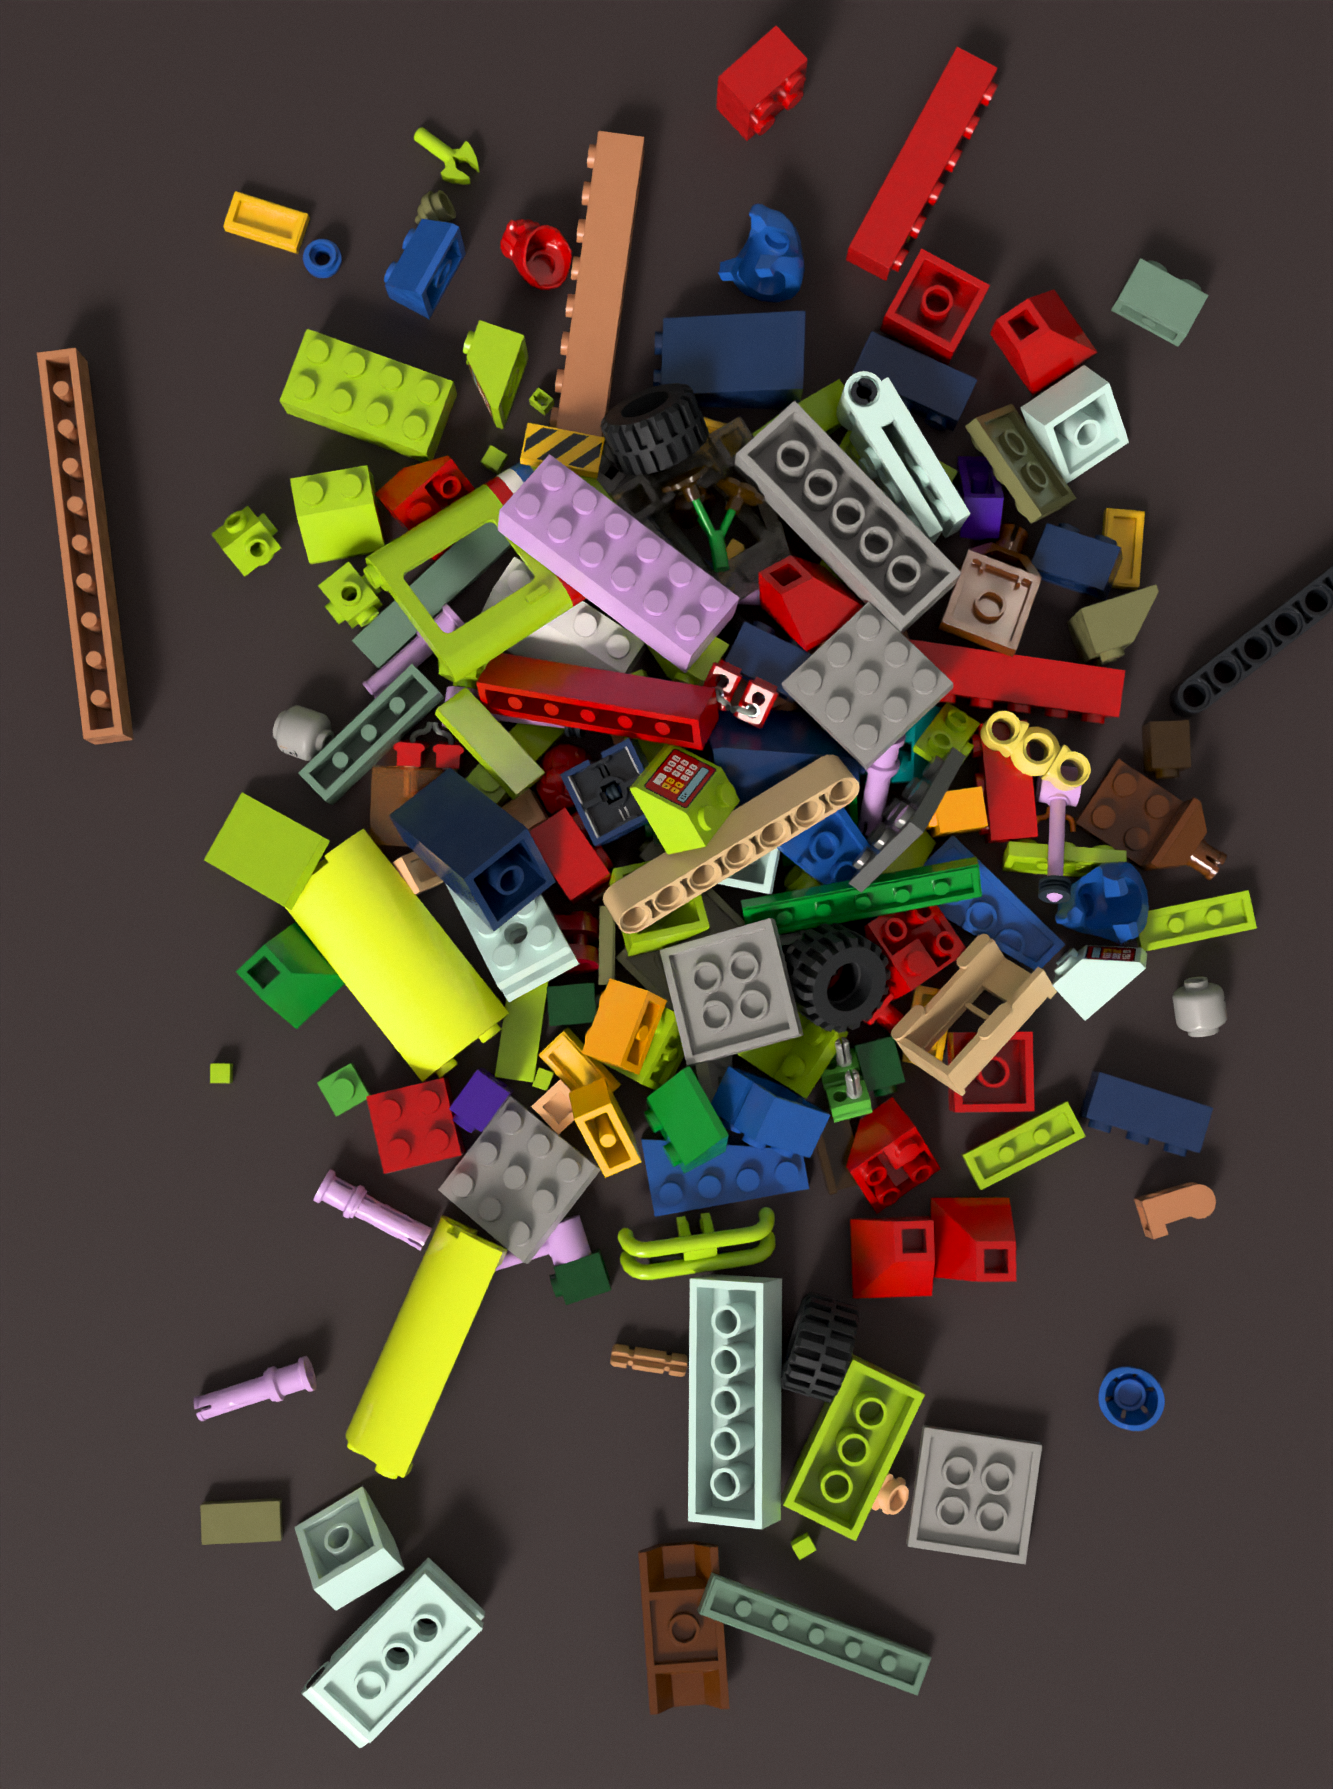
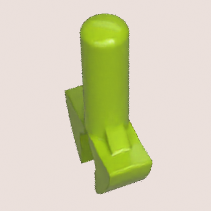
[414,127,480,185]

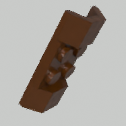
[638,1541,730,1715]

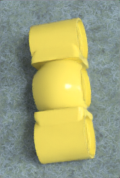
[981,711,1091,791]

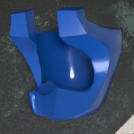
[718,204,805,302]
[1055,861,1149,946]

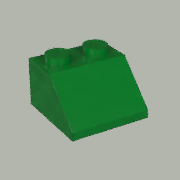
[644,1066,729,1174]

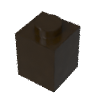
[1142,720,1191,779]

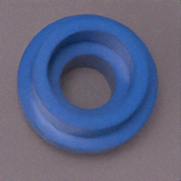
[303,239,342,278]

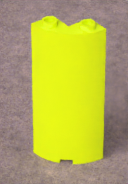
[285,829,509,1082]
[345,1215,508,1479]

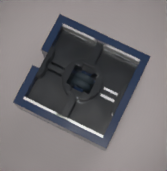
[560,738,649,846]

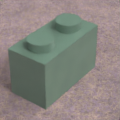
[1111,258,1209,347]

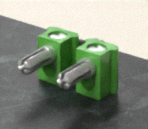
[820,1037,873,1123]

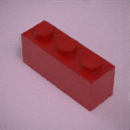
[970,720,1038,843]

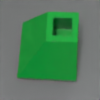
[236,922,345,1029]

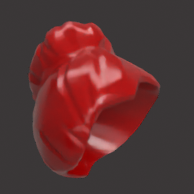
[500,219,572,290]
[536,743,592,814]

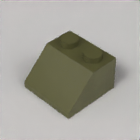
[1067,584,1159,667]

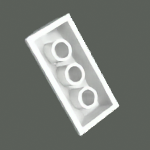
[481,557,646,674]

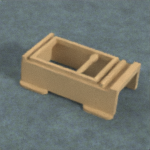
[891,934,1057,1096]

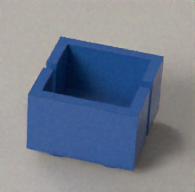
[711,1066,830,1158]

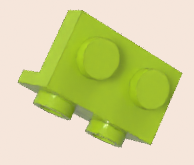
[913,703,980,777]

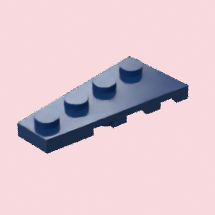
[777,807,879,923]
[924,834,1066,970]
[641,1138,809,1217]

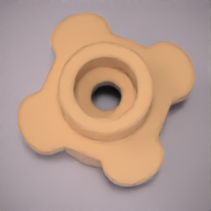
[872,1473,909,1515]

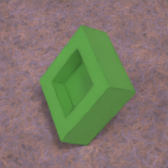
[317,1063,371,1117]

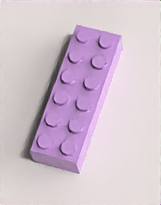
[498,454,740,673]

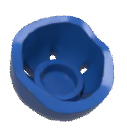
[1098,1366,1165,1431]

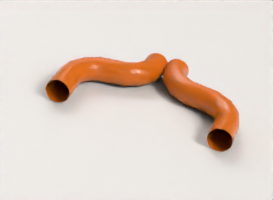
[1036,807,1076,832]

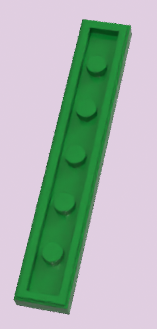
[741,857,982,934]

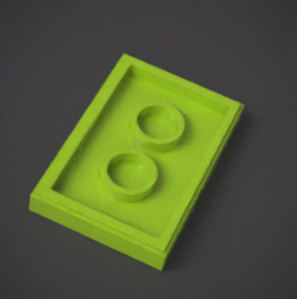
[204,792,330,910]

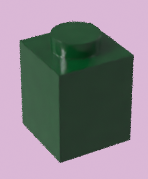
[547,983,603,1026]
[852,1036,905,1097]
[549,1248,612,1305]

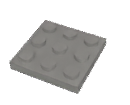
[782,602,953,770]
[660,918,803,1066]
[438,1096,601,1264]
[906,1425,1042,1565]

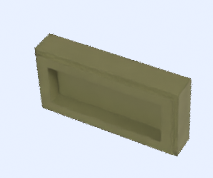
[599,906,615,985]
[200,1498,283,1545]

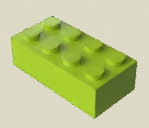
[280,329,457,462]
[781,1354,925,1541]

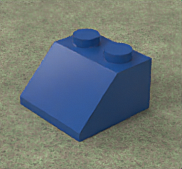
[384,219,466,320]

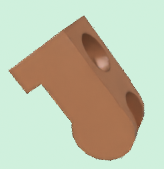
[1134,1182,1216,1239]

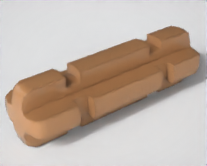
[610,1344,688,1377]

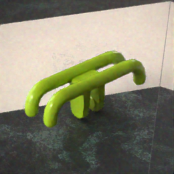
[618,1207,775,1280]

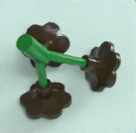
[661,465,765,573]

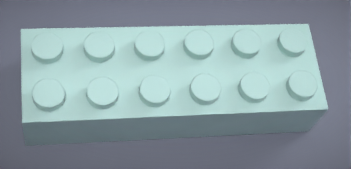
[688,1274,782,1530]

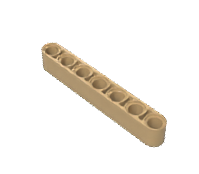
[603,755,860,934]

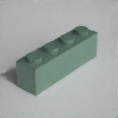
[298,664,444,806]

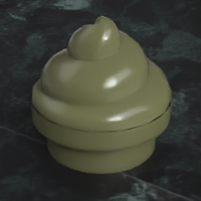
[415,190,456,225]

